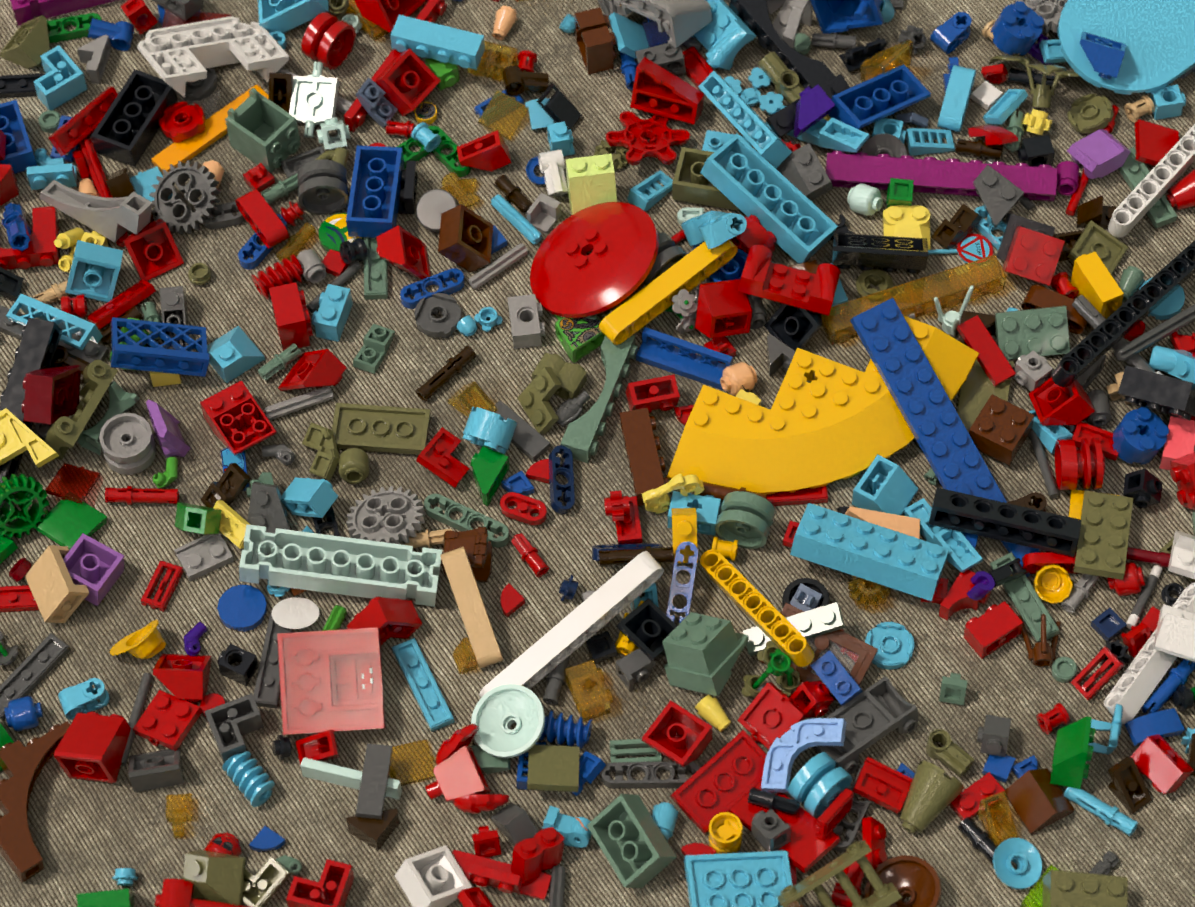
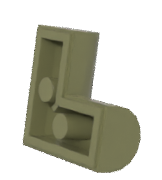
[242,857,292,907]

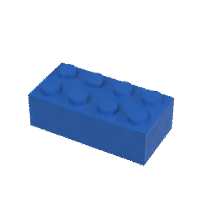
[346,145,405,238]

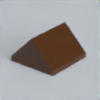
[1005,768,1075,835]

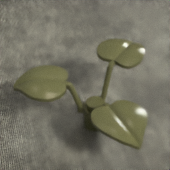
[989,55,1081,108]

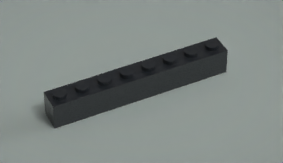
[0,318,62,501]

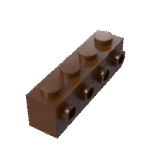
[619,408,669,506]

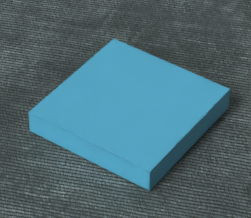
[608,12,650,59]

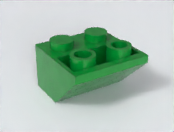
[1050,716,1095,789]

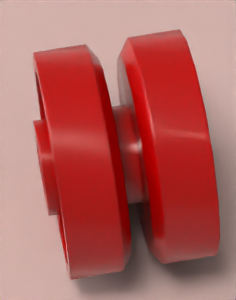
[301,12,356,70]

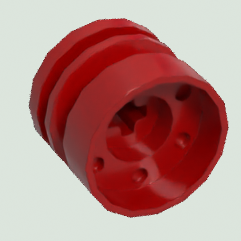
[1055,438,1105,491]

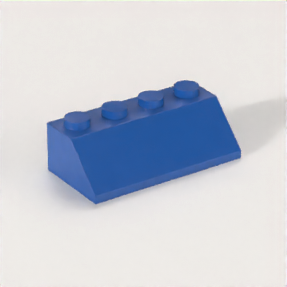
[828,64,931,129]

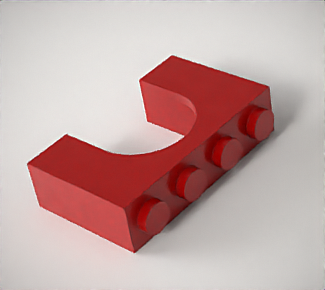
[0,206,60,270]

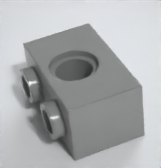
[507,294,545,349]

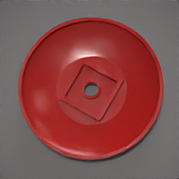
[530,202,659,318]

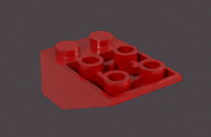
[200,380,277,455]

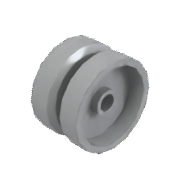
[99,413,157,475]

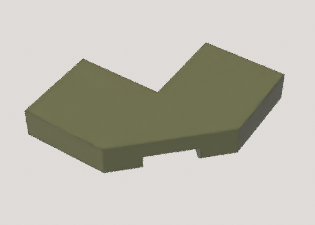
[302,422,340,481]

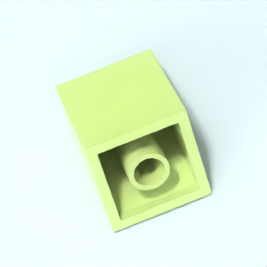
[566,154,617,215]

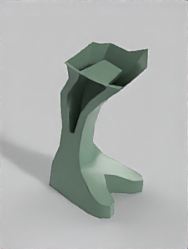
[77,381,140,455]

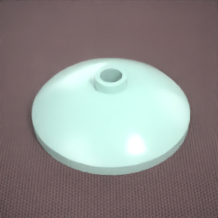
[471,684,545,758]

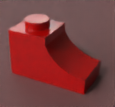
[939,569,991,620]

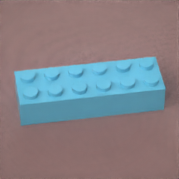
[700,133,838,264]
[790,503,949,601]

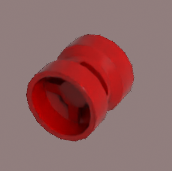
[61,294,88,318]

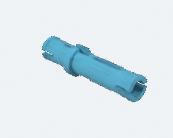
[1064,787,1138,836]

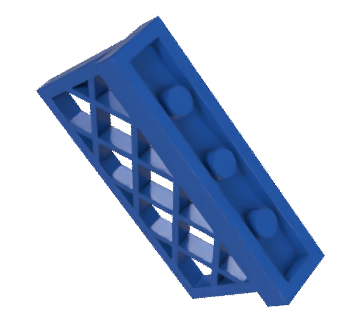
[111,317,210,377]

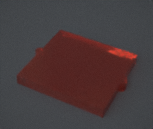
[45,463,100,504]

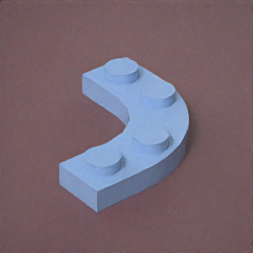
[761,718,847,793]

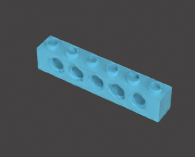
[698,71,792,168]

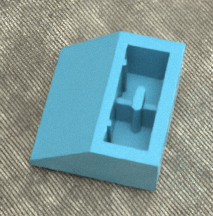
[852,454,918,516]

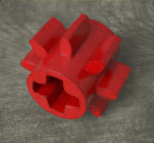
[604,490,630,522]

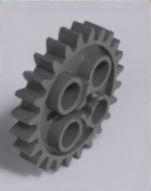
[149,160,221,235]

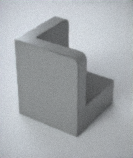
[527,193,561,234]

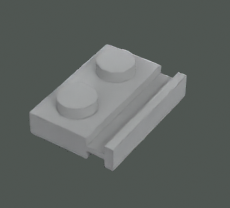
[174,531,234,581]

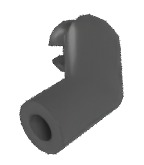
[262,444,295,465]

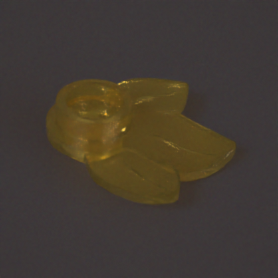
[441,171,480,207]

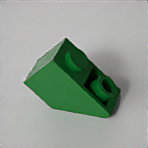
[175,502,222,534]

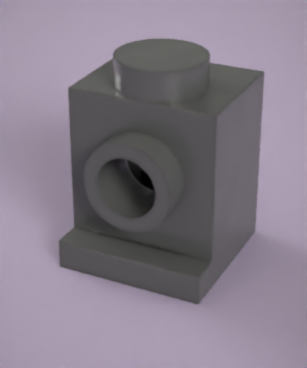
[616,648,656,692]
[751,809,791,851]

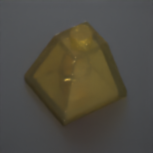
[860,39,913,82]

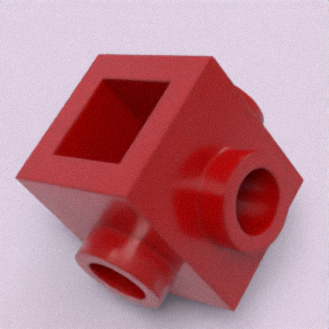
[789,681,834,718]

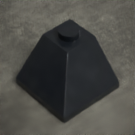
[764,304,822,352]
[616,598,677,661]

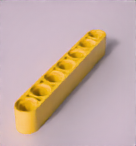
[599,240,738,345]
[700,549,814,667]

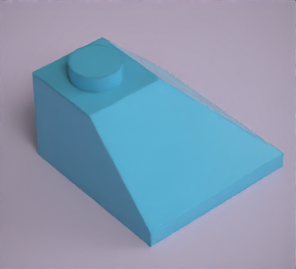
[207,325,265,384]

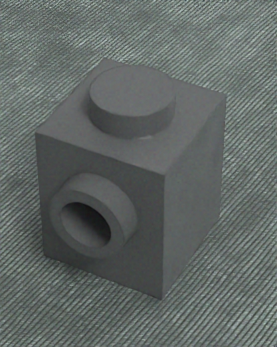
[977,714,1011,757]

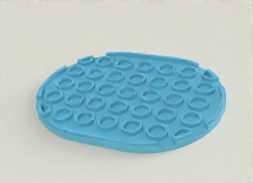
[1058,0,1195,95]

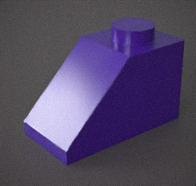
[794,84,835,138]

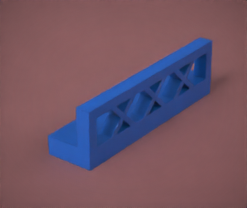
[636,327,733,390]

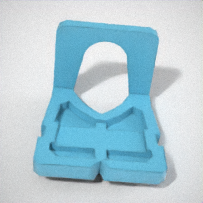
[1089,704,1123,754]

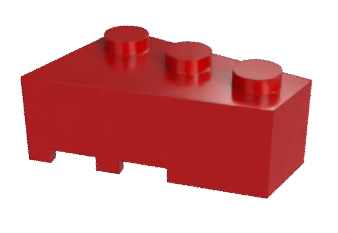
[630,57,705,124]

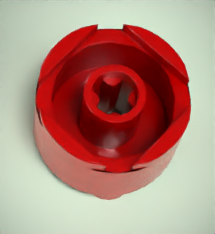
[729,215,777,254]

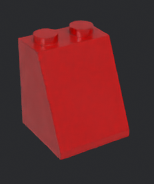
[54,712,131,783]

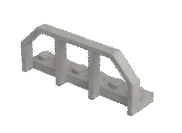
[762,0,813,50]

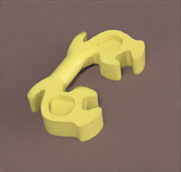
[642,474,704,514]

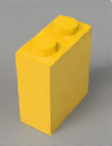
[1070,251,1124,319]

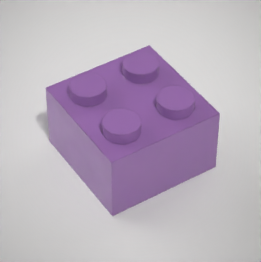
[63,533,124,606]

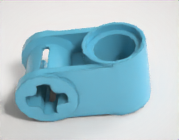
[58,678,110,720]

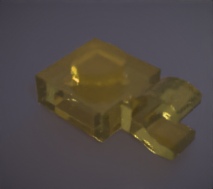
[166,794,193,838]

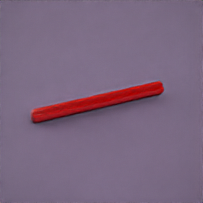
[79,138,128,247]

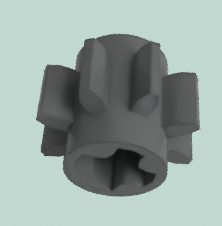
[898,25,926,54]

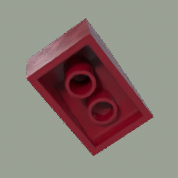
[22,365,81,425]

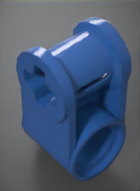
[930,12,972,54]

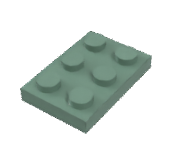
[995,305,1070,360]

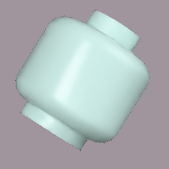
[847,183,883,216]

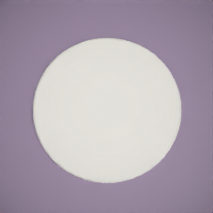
[272,597,319,629]

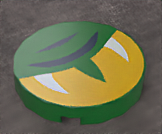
[319,213,364,252]

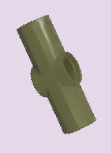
[758,51,804,104]

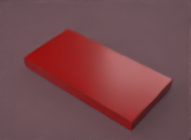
[670,729,767,834]
[729,781,840,874]

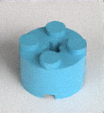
[462,407,518,455]

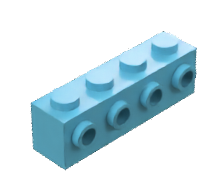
[390,15,485,70]

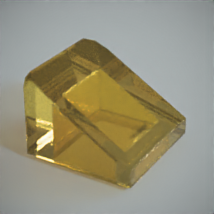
[453,637,478,674]

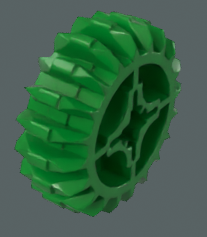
[0,473,50,538]

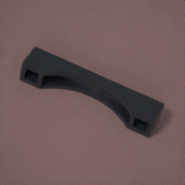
[730,0,836,89]

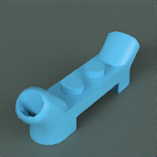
[1149,345,1195,384]

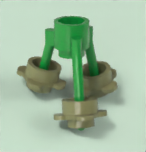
[741,640,802,698]

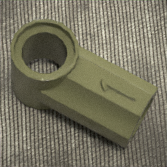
[925,729,975,777]

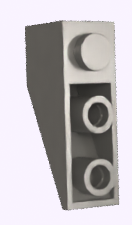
[159,286,189,350]

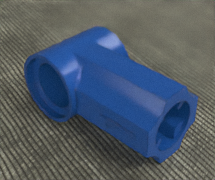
[88,18,134,51]

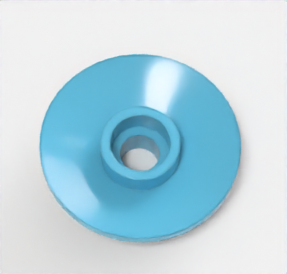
[993,838,1042,889]

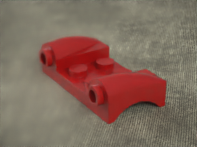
[738,245,840,316]

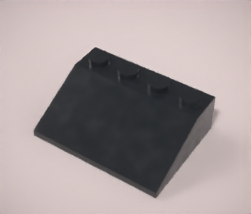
[832,233,928,273]

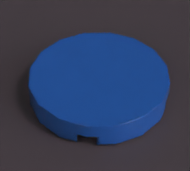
[217,585,267,632]

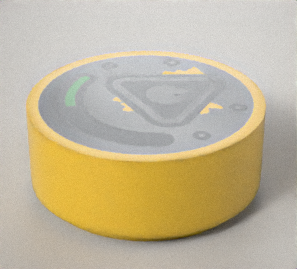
[414,102,437,125]

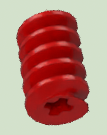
[251,254,303,300]

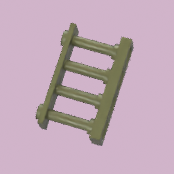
[777,840,902,907]

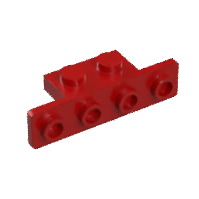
[452,850,551,900]

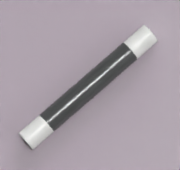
[1126,565,1163,629]

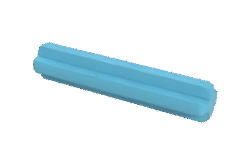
[491,194,542,244]

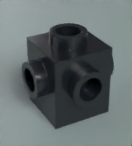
[1123,468,1162,509]

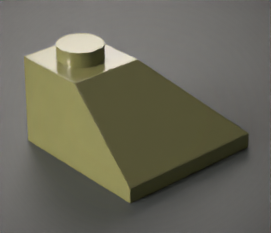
[0,15,50,69]
[183,850,246,906]

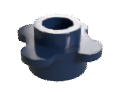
[558,575,579,602]

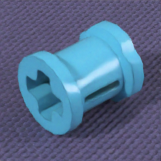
[411,122,441,152]

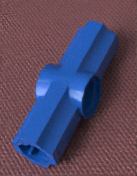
[2,203,32,251]

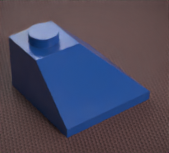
[1080,31,1126,79]

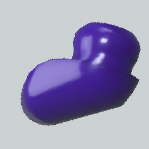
[183,622,208,656]

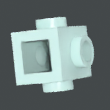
[317,117,350,150]

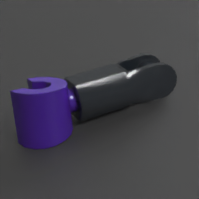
[967,558,1027,601]

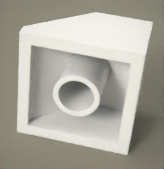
[395,845,472,907]

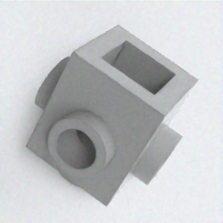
[1015,350,1053,392]

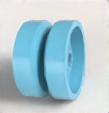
[788,752,852,818]

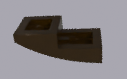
[931,204,983,250]
[201,463,251,508]

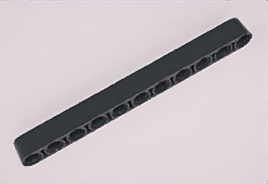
[1052,240,1195,387]

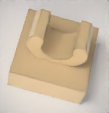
[1106,372,1130,405]

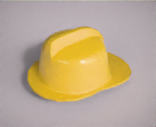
[110,620,166,659]

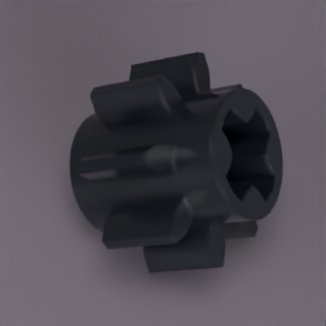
[1099,640,1131,671]

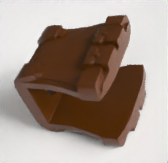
[441,527,493,582]

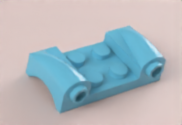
[694,0,756,70]

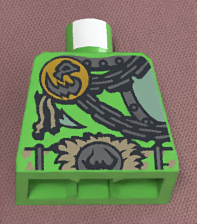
[554,314,605,363]

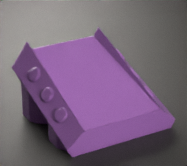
[1067,129,1131,179]
[146,399,190,458]

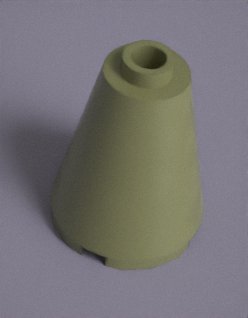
[899,760,964,834]

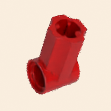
[831,861,864,907]

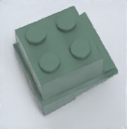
[663,612,749,696]

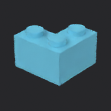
[33,45,87,110]

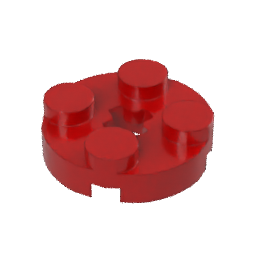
[159,102,206,143]

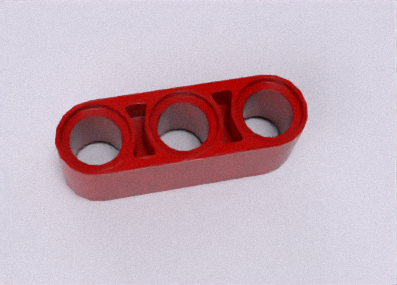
[235,189,289,249]

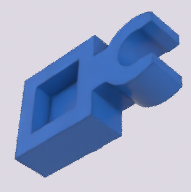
[572,751,606,796]

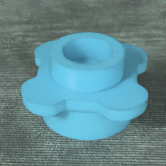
[474,307,502,332]

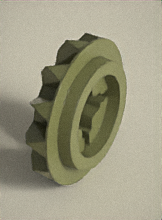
[594,140,629,170]
[856,269,893,303]

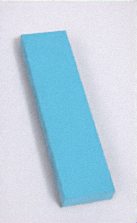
[392,638,454,732]

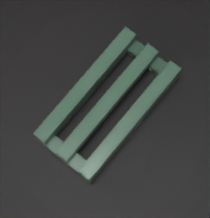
[610,739,662,763]

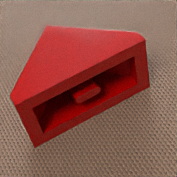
[296,729,339,765]

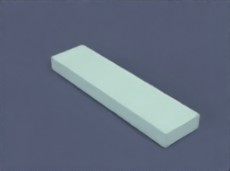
[300,758,402,800]

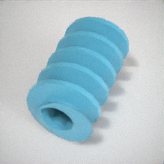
[222,751,275,807]

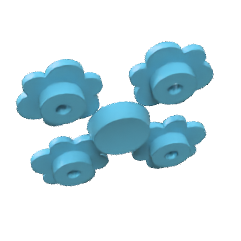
[724,67,784,114]

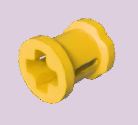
[712,536,739,562]

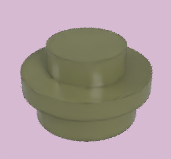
[188,263,212,285]

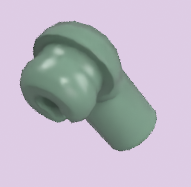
[276,855,302,875]

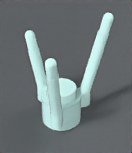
[934,285,974,336]

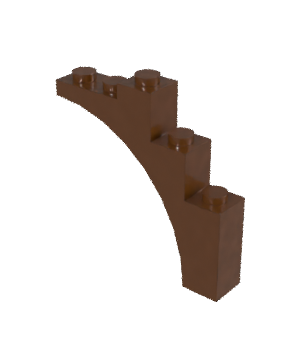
[0,721,70,883]

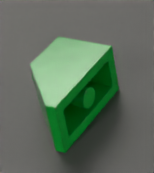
[470,446,510,506]

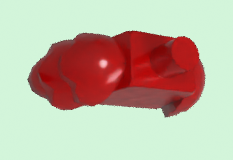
[425,723,509,814]

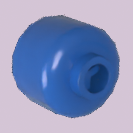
[4,696,43,732]

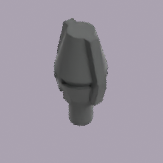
[556,391,591,427]

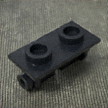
[839,38,889,72]

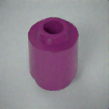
[1056,161,1079,196]

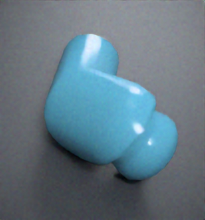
[34,148,65,166]

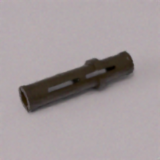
[416,345,476,402]
[599,546,674,566]

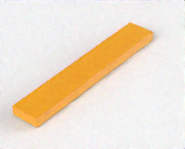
[151,84,269,173]

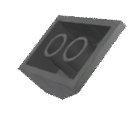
[773,143,834,201]

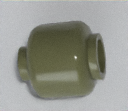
[338,448,370,484]

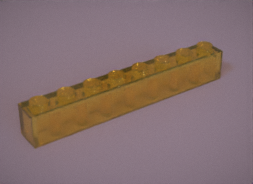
[822,255,1006,345]

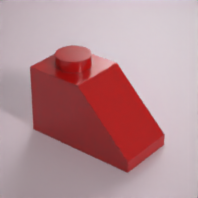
[456,130,512,171]

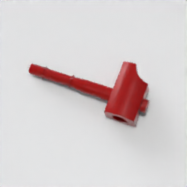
[155,879,248,907]

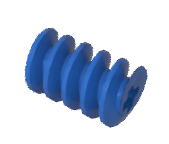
[539,710,593,749]

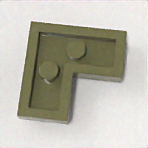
[517,367,562,434]

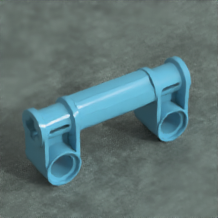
[681,210,747,249]

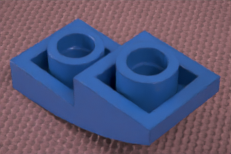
[1125,708,1185,746]

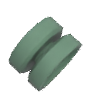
[715,491,775,549]

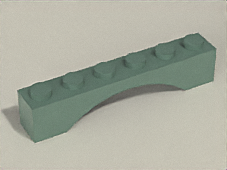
[561,335,638,463]

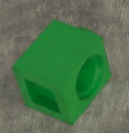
[886,178,914,209]

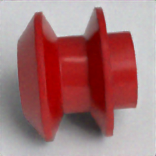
[281,201,305,226]

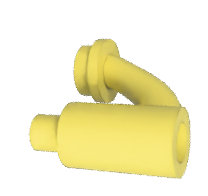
[54,227,84,272]

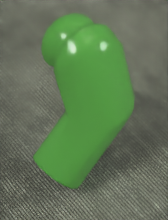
[152,457,178,488]

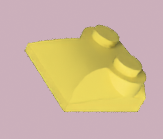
[883,205,930,250]

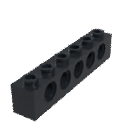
[929,488,1082,557]

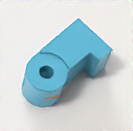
[543,806,592,848]

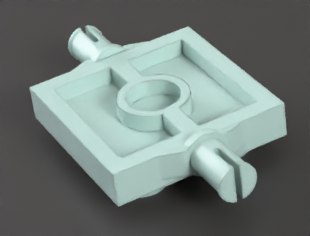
[289,62,339,138]

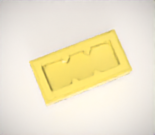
[213,500,251,549]

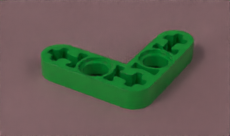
[397,126,471,177]

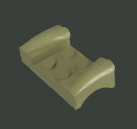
[45,359,118,461]

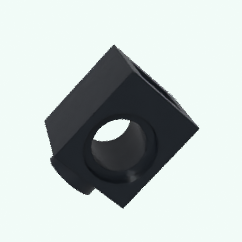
[1018,134,1055,167]
[217,644,259,686]

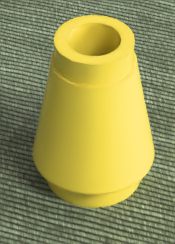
[695,695,731,732]

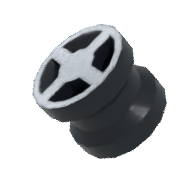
[340,238,368,264]

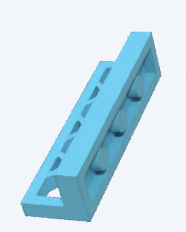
[6,294,103,350]

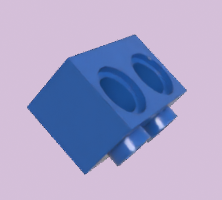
[810,650,863,706]

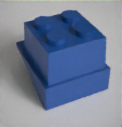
[810,0,884,34]

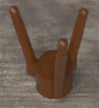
[1018,614,1061,667]

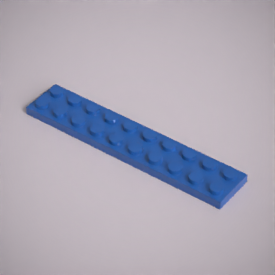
[850,298,1007,503]

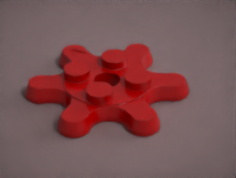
[606,111,690,166]

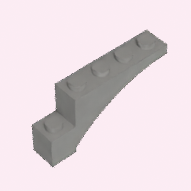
[40,180,152,242]

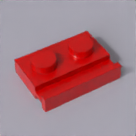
[852,757,913,814]

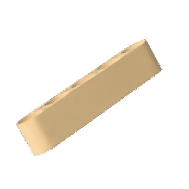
[440,546,504,669]

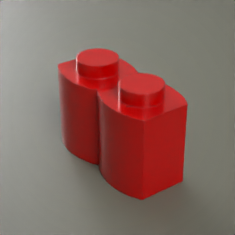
[511,827,564,881]

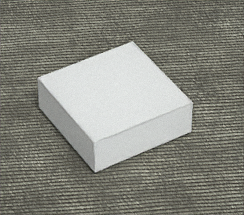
[971,81,1003,111]

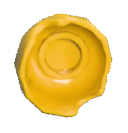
[1034,564,1073,604]

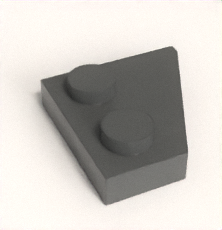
[973,165,1024,228]

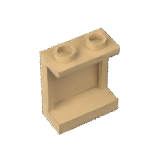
[25,545,89,623]

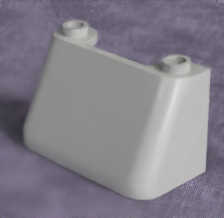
[609,0,712,48]

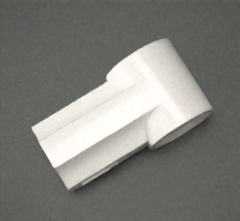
[538,149,568,197]

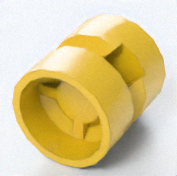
[709,812,742,854]

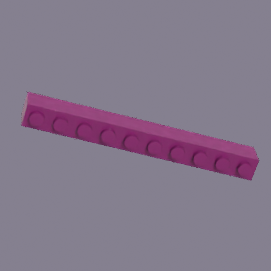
[826,151,1057,202]

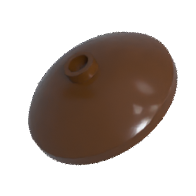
[864,855,942,907]

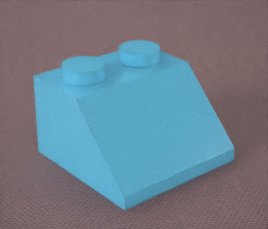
[65,240,123,302]

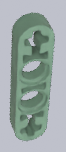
[424,493,509,548]

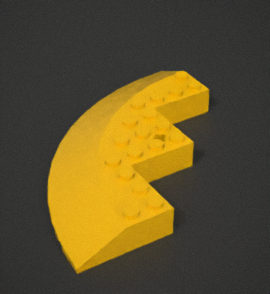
[667,315,979,494]

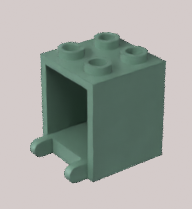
[225,88,301,173]

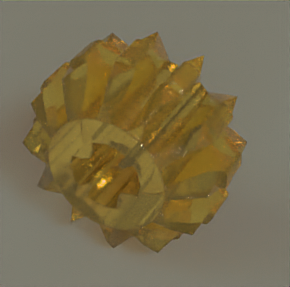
[848,576,890,610]

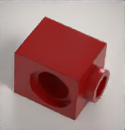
[120,0,158,35]

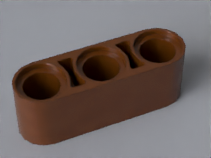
[1021,285,1088,334]

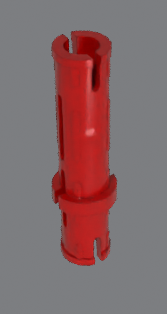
[105,486,179,505]

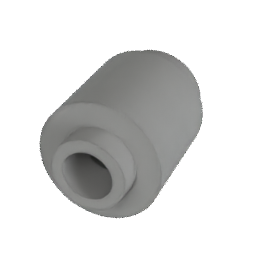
[296,249,326,283]

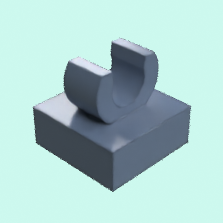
[790,583,823,612]

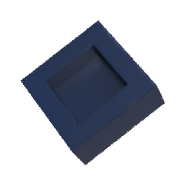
[1091,608,1127,642]

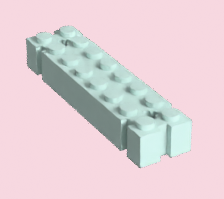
[239,524,442,607]

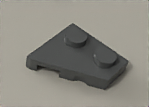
[247,482,293,533]

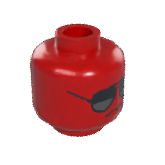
[204,833,242,856]

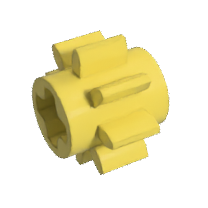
[1023,109,1052,135]

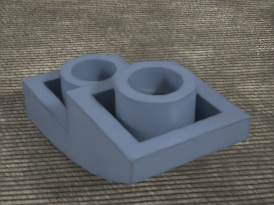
[356,77,398,128]

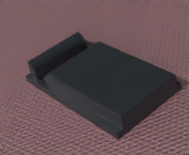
[537,83,582,130]

